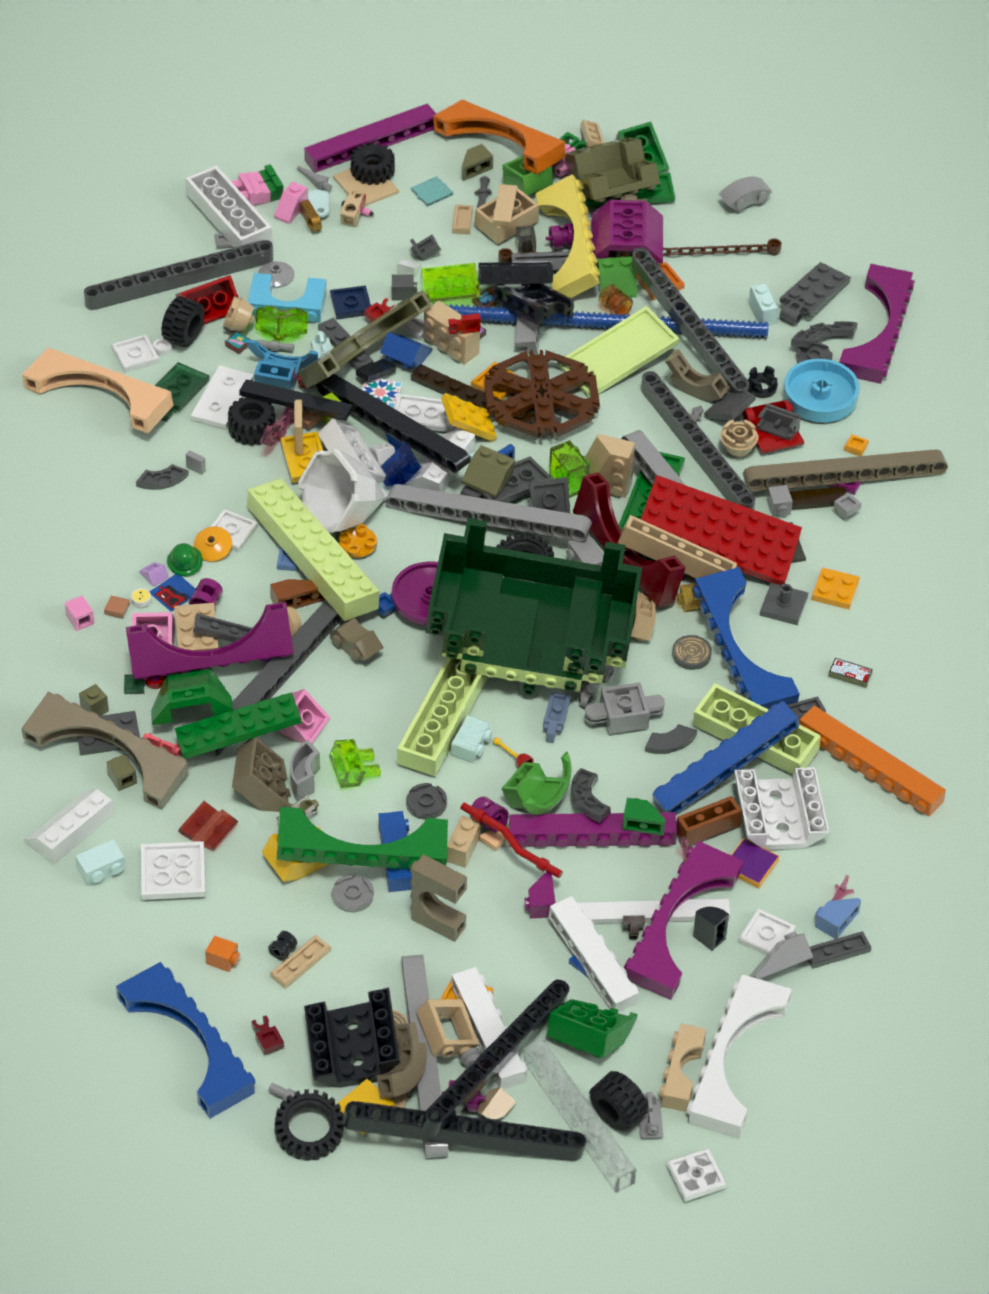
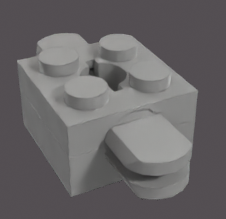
[585,682,665,734]

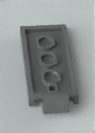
[779,262,851,325]

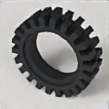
[496,533,554,557]
[275,1089,344,1161]

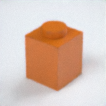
[205,935,240,972]

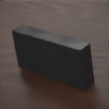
[356,359,396,382]

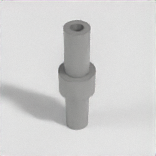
[257,340,294,351]
[268,1083,309,1110]

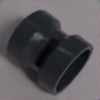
[268,930,298,961]

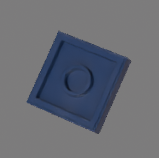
[330,285,371,320]

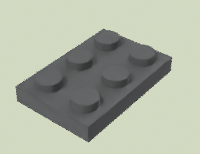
[77,711,140,756]

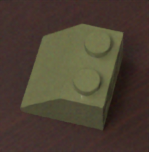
[461,445,515,498]

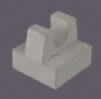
[834,492,862,520]

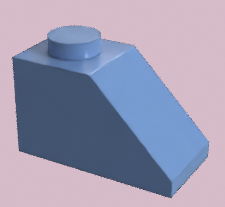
[815,898,861,939]

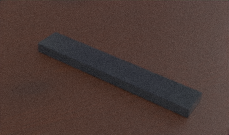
[239,379,353,421]

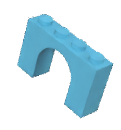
[248,273,327,323]

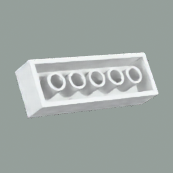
[186,165,272,248]

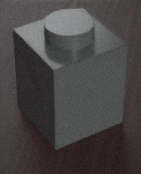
[392,275,417,300]

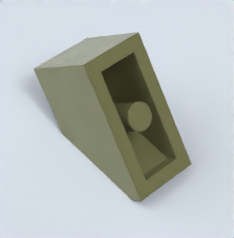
[461,144,493,181]

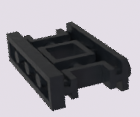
[478,261,553,284]
[494,283,574,325]

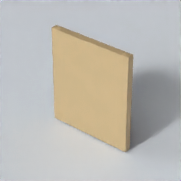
[333,168,399,207]

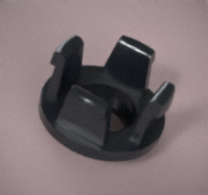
[748,366,778,396]

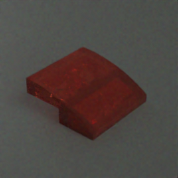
[178,801,238,851]

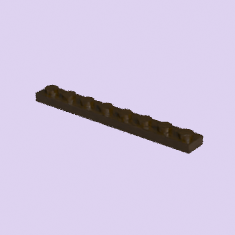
[411,364,540,438]

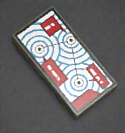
[828,658,873,688]

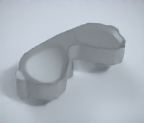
[690,406,704,422]

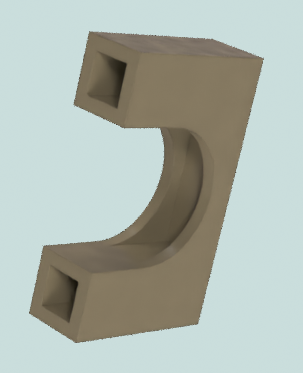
[410,855,467,942]

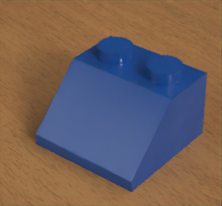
[380,332,433,369]

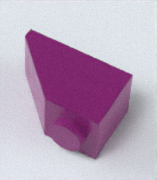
[524,872,556,919]

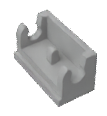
[515,317,540,355]

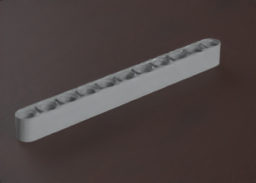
[385,484,592,542]
[401,954,448,1158]

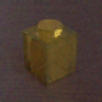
[677,583,700,613]

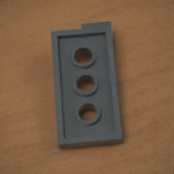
[460,456,553,503]

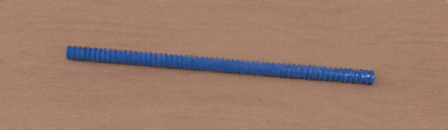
[432,303,769,338]

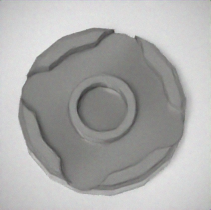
[332,874,374,913]

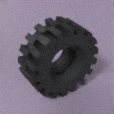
[350,143,395,185]

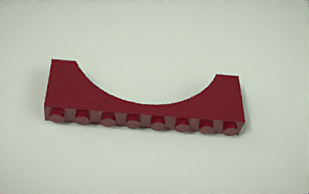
[573,472,686,607]

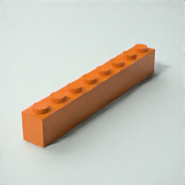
[799,705,946,817]

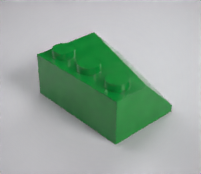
[546,999,638,1058]

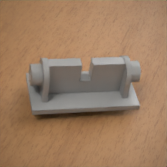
[639,1092,663,1138]

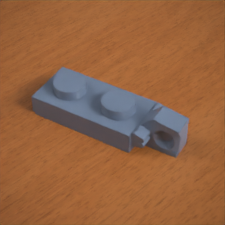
[543,692,571,743]

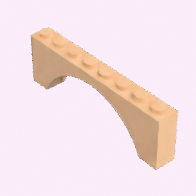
[22,348,173,433]

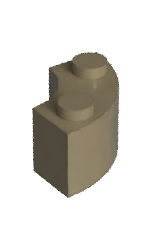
[329,618,384,661]

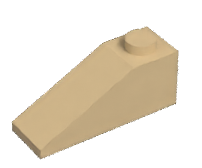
[631,593,656,641]

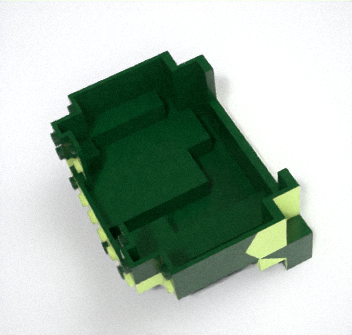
[426,518,642,696]

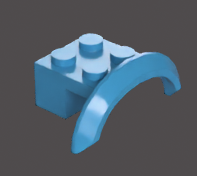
[246,340,318,390]

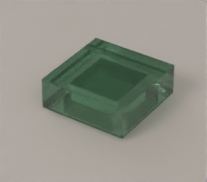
[124,674,145,694]

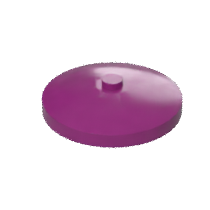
[392,561,438,625]

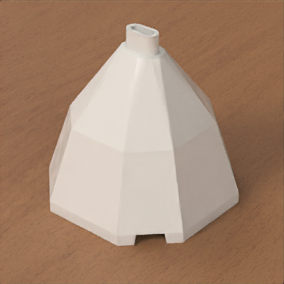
[298,449,388,533]

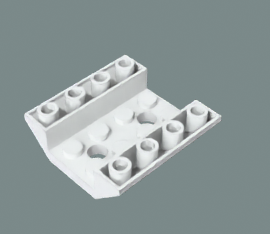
[734,767,830,850]

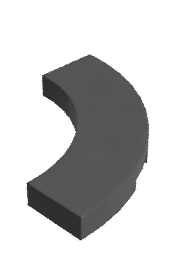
[791,321,858,348]
[571,768,611,823]

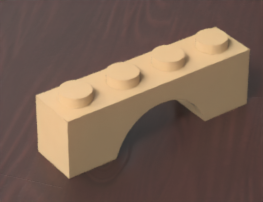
[659,1024,706,1112]

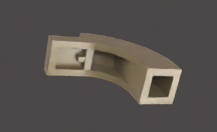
[665,349,730,401]
[377,1022,427,1098]

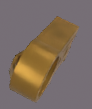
[300,200,322,232]

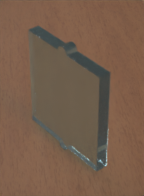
[411,176,453,207]

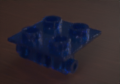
[381,442,422,487]

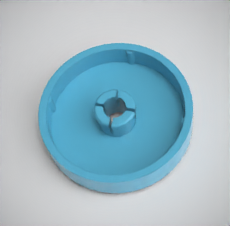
[783,359,859,423]

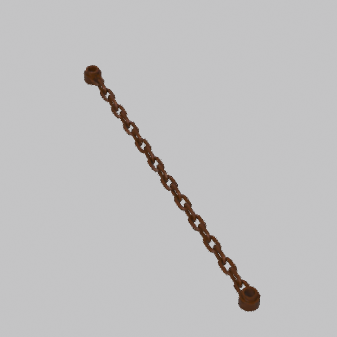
[498,238,782,262]

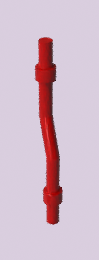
[460,802,563,878]

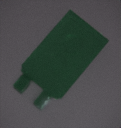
[155,362,209,422]

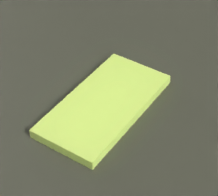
[557,306,680,398]

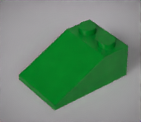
[615,121,670,173]

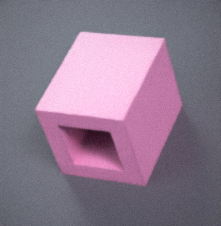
[65,595,94,631]

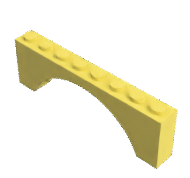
[536,174,600,298]

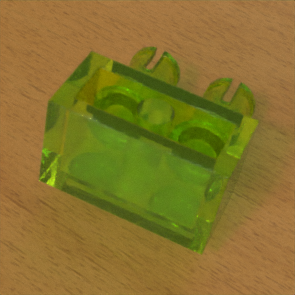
[329,739,381,788]

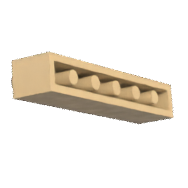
[618,515,737,578]

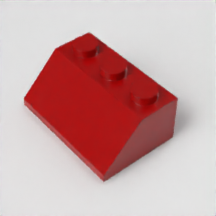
[175,275,239,324]

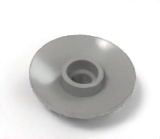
[258,261,294,288]

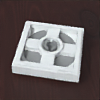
[667,1148,726,1202]

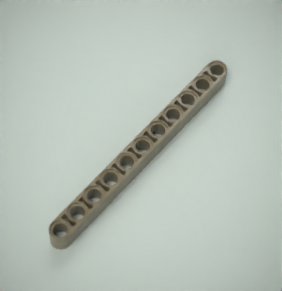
[743,449,948,492]

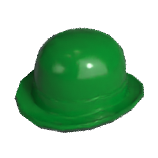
[167,543,203,576]

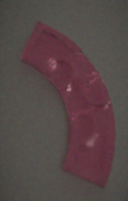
[260,407,294,446]

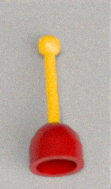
[493,737,534,768]

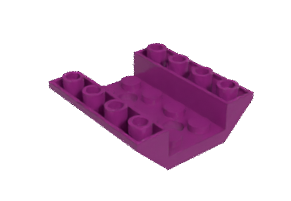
[591,200,663,264]

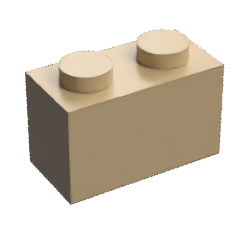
[447,816,481,868]

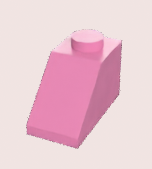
[274,181,308,224]

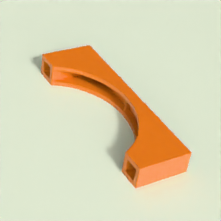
[433,99,566,174]

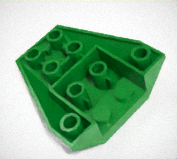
[151,667,233,725]

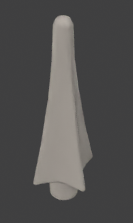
[297,166,332,191]

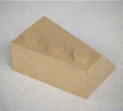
[577,434,635,498]

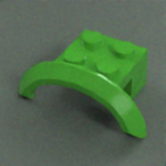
[501,751,572,815]

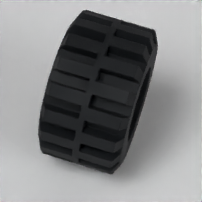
[161,296,205,347]
[228,397,276,446]
[589,1071,648,1132]

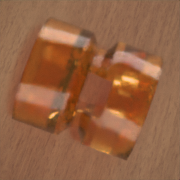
[598,284,633,315]

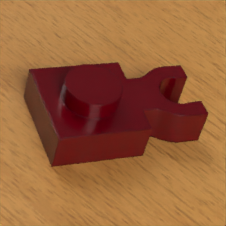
[251,1015,284,1055]

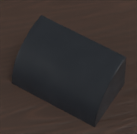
[693,906,729,951]

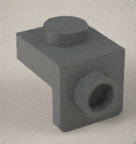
[410,234,441,261]

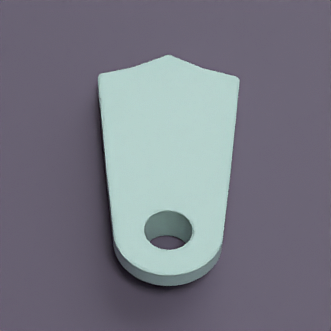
[308,189,329,219]

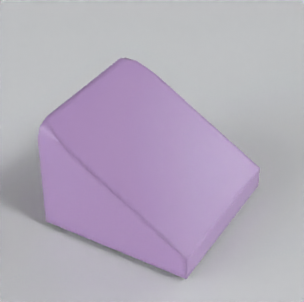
[139,562,169,586]

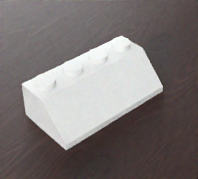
[318,418,388,484]
[405,428,475,492]
[24,789,113,865]

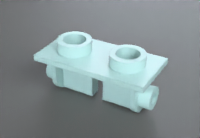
[311,331,332,358]

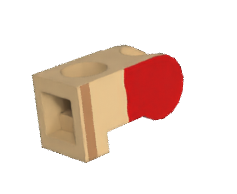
[340,190,366,227]

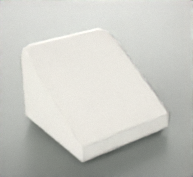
[397,259,421,277]
[370,442,396,464]

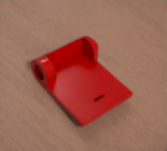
[742,400,804,453]

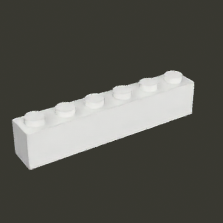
[549,896,638,1013]
[451,967,527,1089]

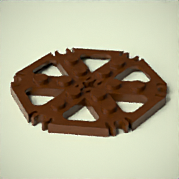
[484,350,600,439]

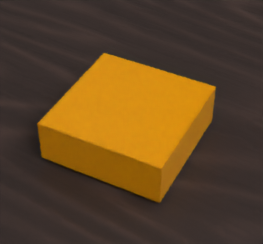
[844,434,869,456]

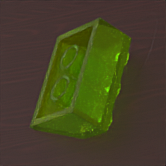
[420,263,481,303]

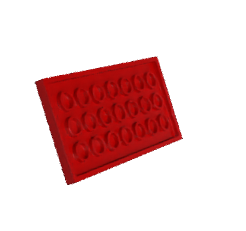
[641,475,802,585]

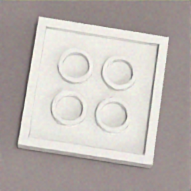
[141,841,206,900]

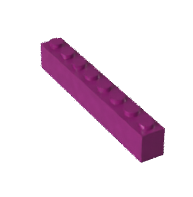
[304,103,436,173]
[509,812,677,847]

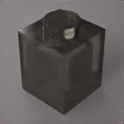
[515,226,536,253]

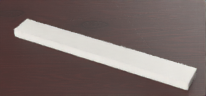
[580,898,730,924]

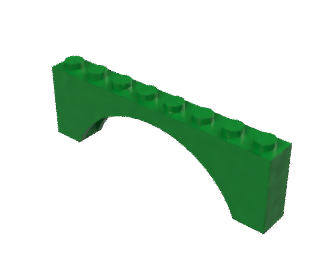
[276,807,448,869]

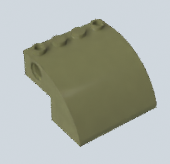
[565,137,660,202]

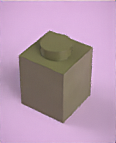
[79,684,109,716]
[106,754,137,791]

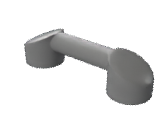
[580,665,615,708]

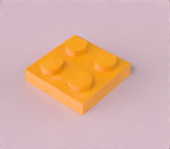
[812,567,860,610]

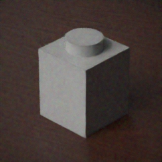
[767,485,793,517]

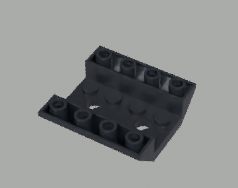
[304,987,400,1088]

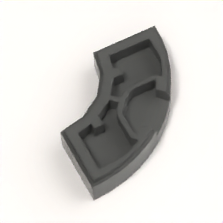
[136,464,189,490]
[645,724,698,754]

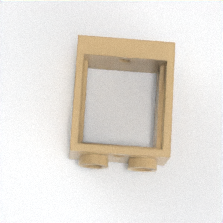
[417,999,479,1058]

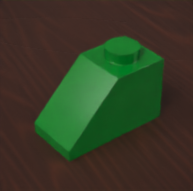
[622,798,665,836]

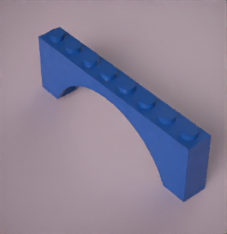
[692,567,800,710]
[116,962,256,1119]

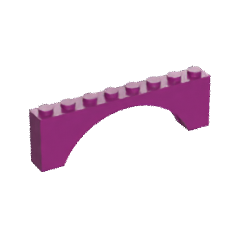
[839,263,915,384]
[126,602,294,680]
[624,840,744,1000]

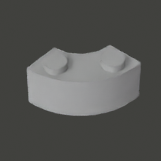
[719,177,772,212]
[290,740,320,800]

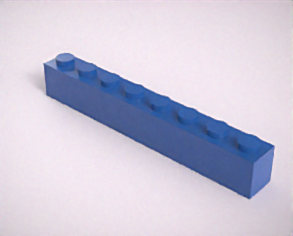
[652,701,799,814]

